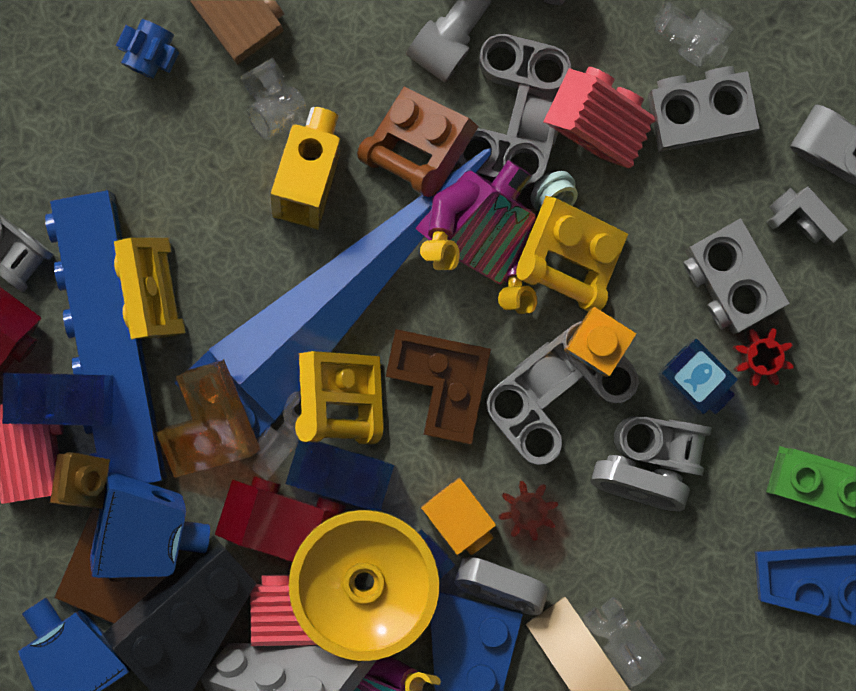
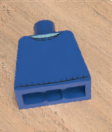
[90,472,210,578]
[18,597,131,691]

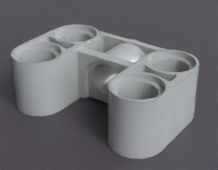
[457,34,571,189]
[486,321,639,465]

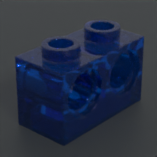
[2,373,113,425]
[285,439,395,512]

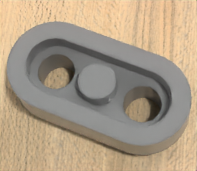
[591,455,690,511]

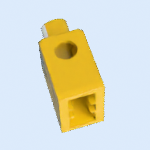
[271,107,340,230]

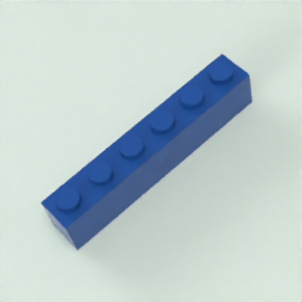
[45,190,167,483]

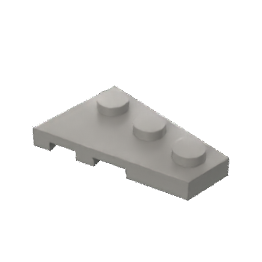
[200,643,376,691]

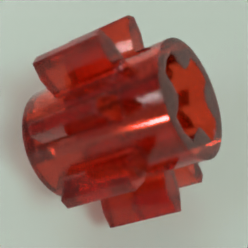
[498,480,559,541]

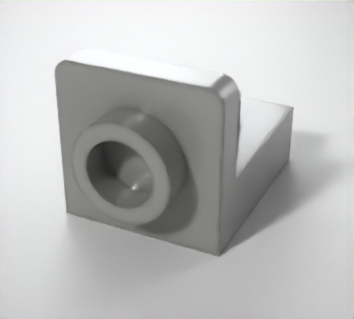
[766,186,848,246]

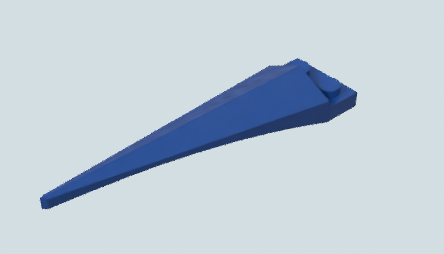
[174,149,491,454]

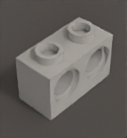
[648,66,759,152]
[683,218,790,334]

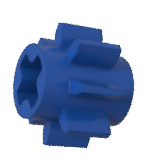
[116,19,179,79]

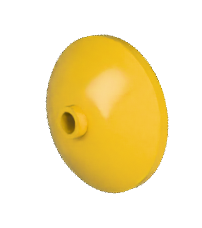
[289,510,439,661]

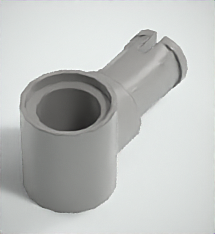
[406,0,492,83]

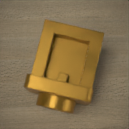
[50,452,110,509]

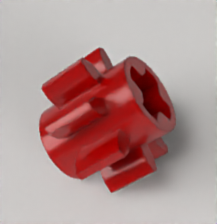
[732,328,794,387]

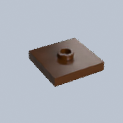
[54,508,181,624]

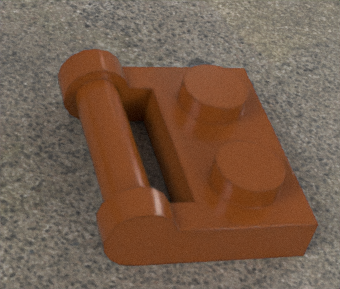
[357,87,479,197]

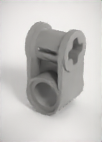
[790,105,856,185]
[0,214,54,293]
[614,416,712,476]

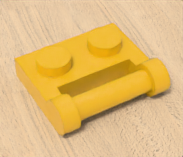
[516,196,628,312]
[114,238,186,339]
[295,351,384,444]

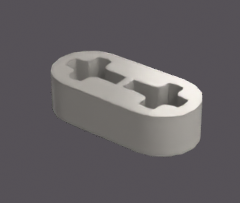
[454,557,549,615]

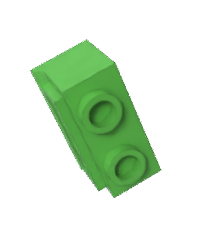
[766,446,856,519]

